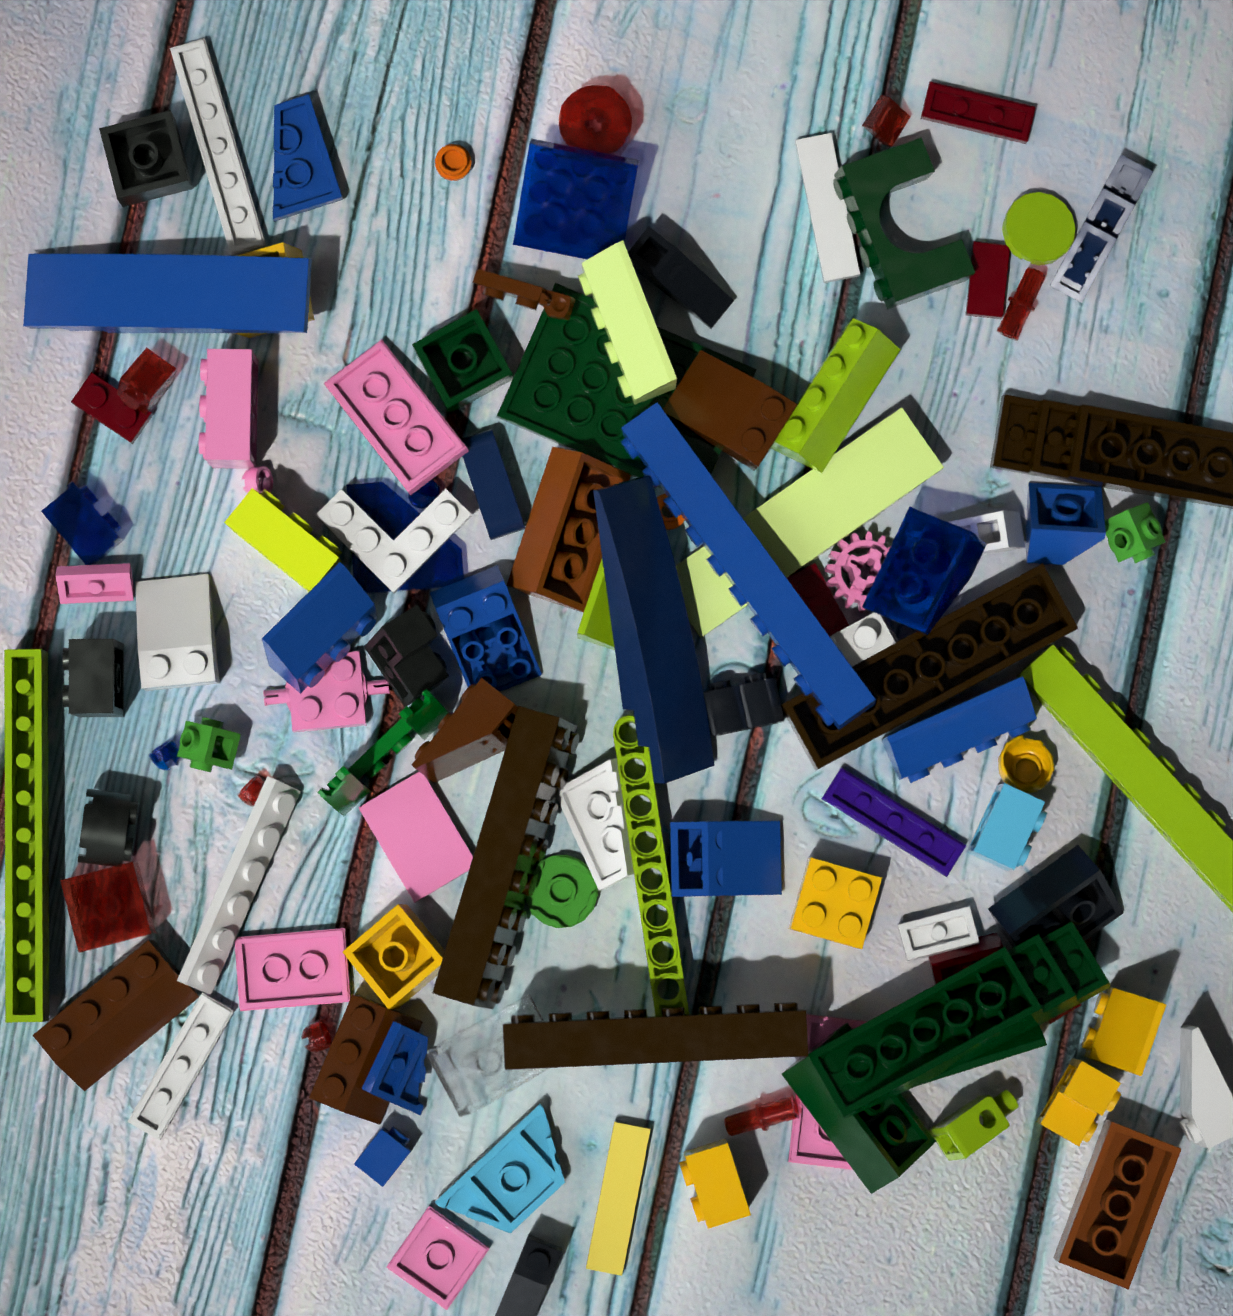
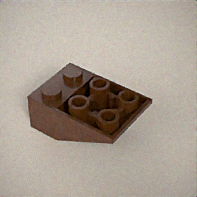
[412,678,518,783]

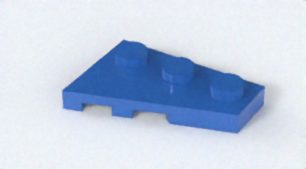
[273,94,343,222]

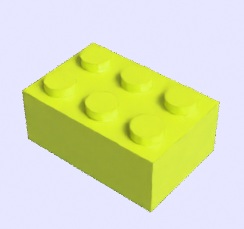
[224,488,344,592]

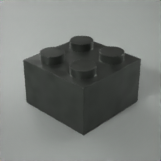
[99,110,193,207]
[62,639,124,717]

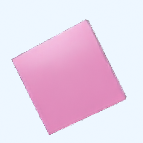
[386,1205,490,1310]

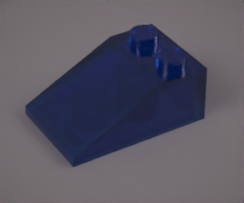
[862,507,987,635]

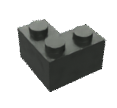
[364,605,449,707]

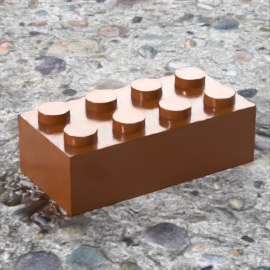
[1053,1119,1181,1290]

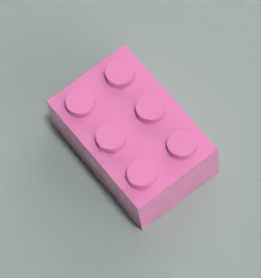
[199,349,259,469]

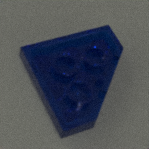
[346,482,464,594]

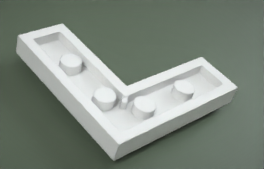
[316,489,472,594]

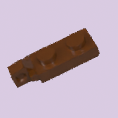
[473,269,576,320]

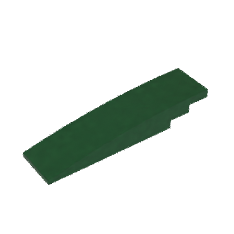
[808,922,1110,1119]

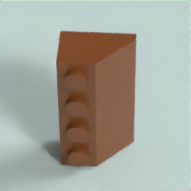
[506,447,631,613]

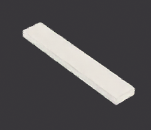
[170,38,267,256]

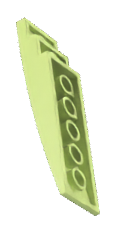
[676,407,944,638]

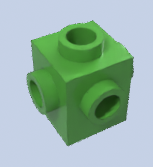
[1105,502,1166,563]
[177,717,241,772]

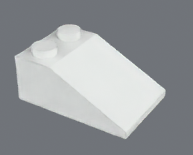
[135,574,220,691]
[1179,1025,1233,1149]

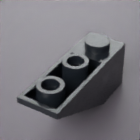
[628,226,734,329]

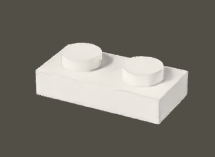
[898,906,979,962]

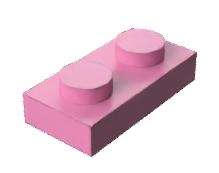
[56,563,135,604]

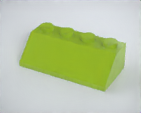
[770,318,900,473]

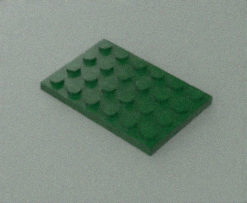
[497,283,757,489]

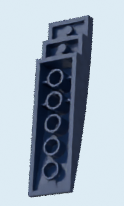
[593,476,715,784]

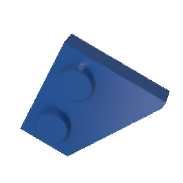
[362,1021,428,1116]

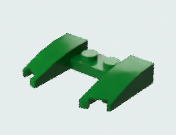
[317,689,449,816]

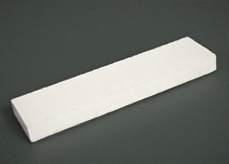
[795,133,860,283]
[127,992,235,1140]

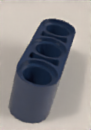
[461,429,525,540]

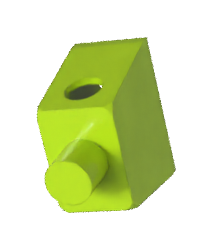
[928,1089,1019,1161]

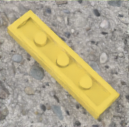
[586,1121,651,1276]

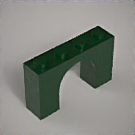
[833,137,975,310]

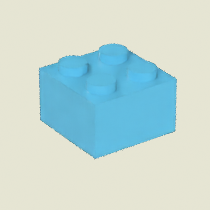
[967,783,1047,871]

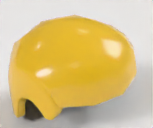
[998,735,1054,793]

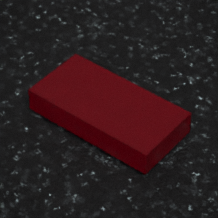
[965,242,1010,319]

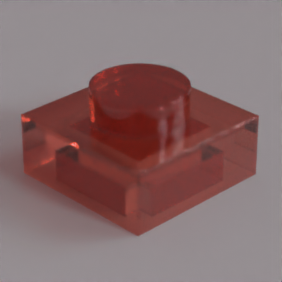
[862,95,911,147]

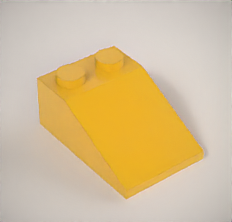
[1082,987,1167,1076]

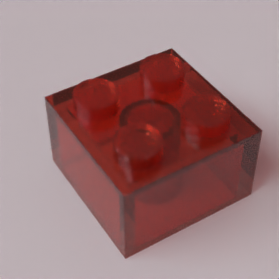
[60,861,156,953]

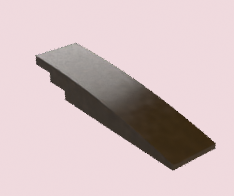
[990,394,1233,509]

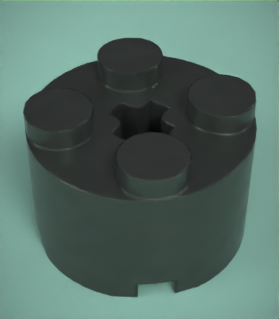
[77,789,138,868]

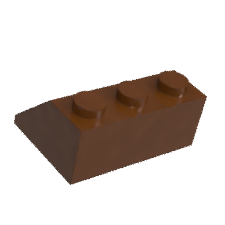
[309,993,423,1125]

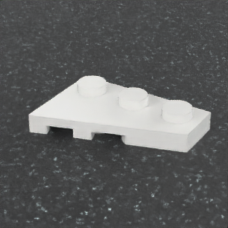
[556,758,634,890]

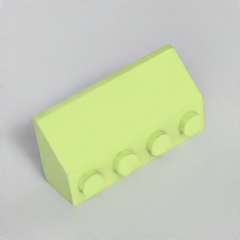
[578,241,677,404]

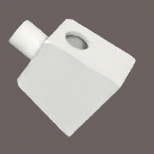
[830,610,899,667]

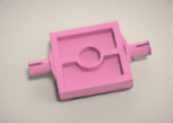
[263,651,390,733]

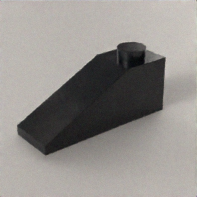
[495,1234,562,1316]

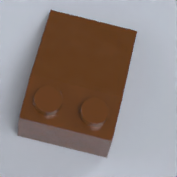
[663,350,797,471]

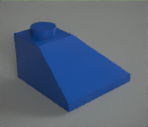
[1025,483,1106,565]

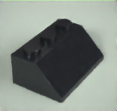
[988,845,1124,948]

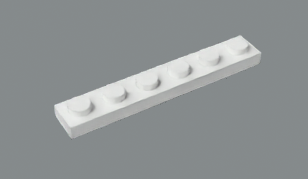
[177,776,301,995]

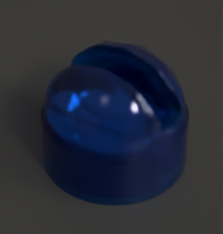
[408,480,440,509]
[148,739,181,771]

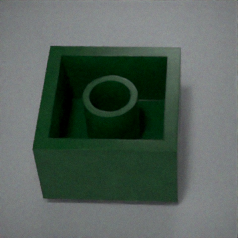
[412,309,513,414]

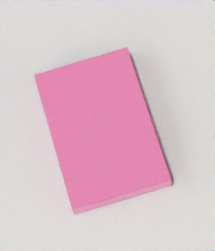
[358,772,473,903]
[234,928,351,1011]

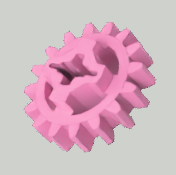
[825,531,906,613]

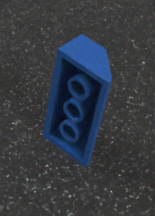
[881,676,1037,783]

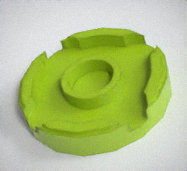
[1002,192,1076,266]

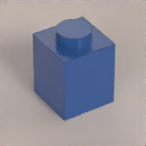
[354,1126,413,1187]

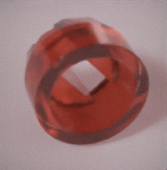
[237,775,265,807]
[301,1020,332,1052]

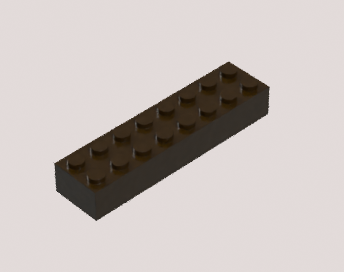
[781,563,1078,771]
[432,706,579,1010]
[503,1002,808,1070]

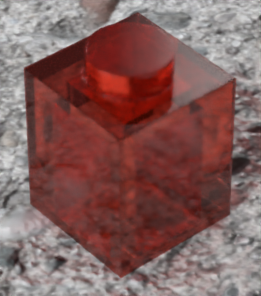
[117,347,176,415]

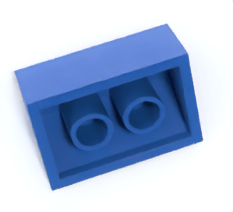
[262,562,377,694]

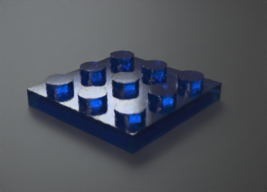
[513,138,640,259]

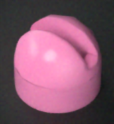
[242,466,273,494]

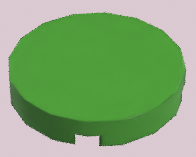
[526,855,598,928]

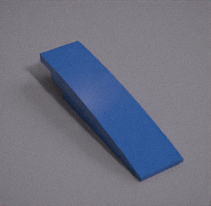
[23,254,312,333]

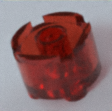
[559,85,632,166]

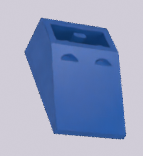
[430,565,542,692]
[670,821,782,897]

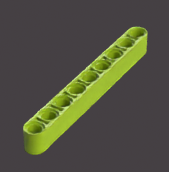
[613,716,689,1016]

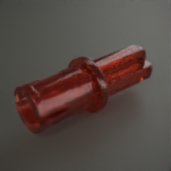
[996,267,1045,341]
[724,1095,799,1136]

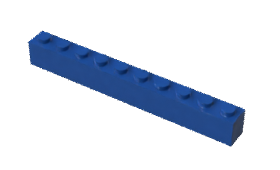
[620,402,876,730]

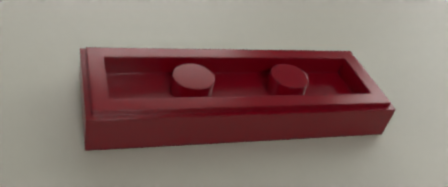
[920,81,1036,144]

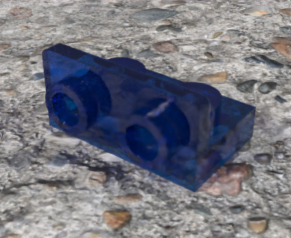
[41,481,123,565]

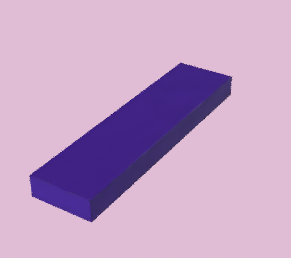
[821,768,966,877]

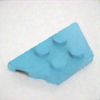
[435,1104,565,1233]

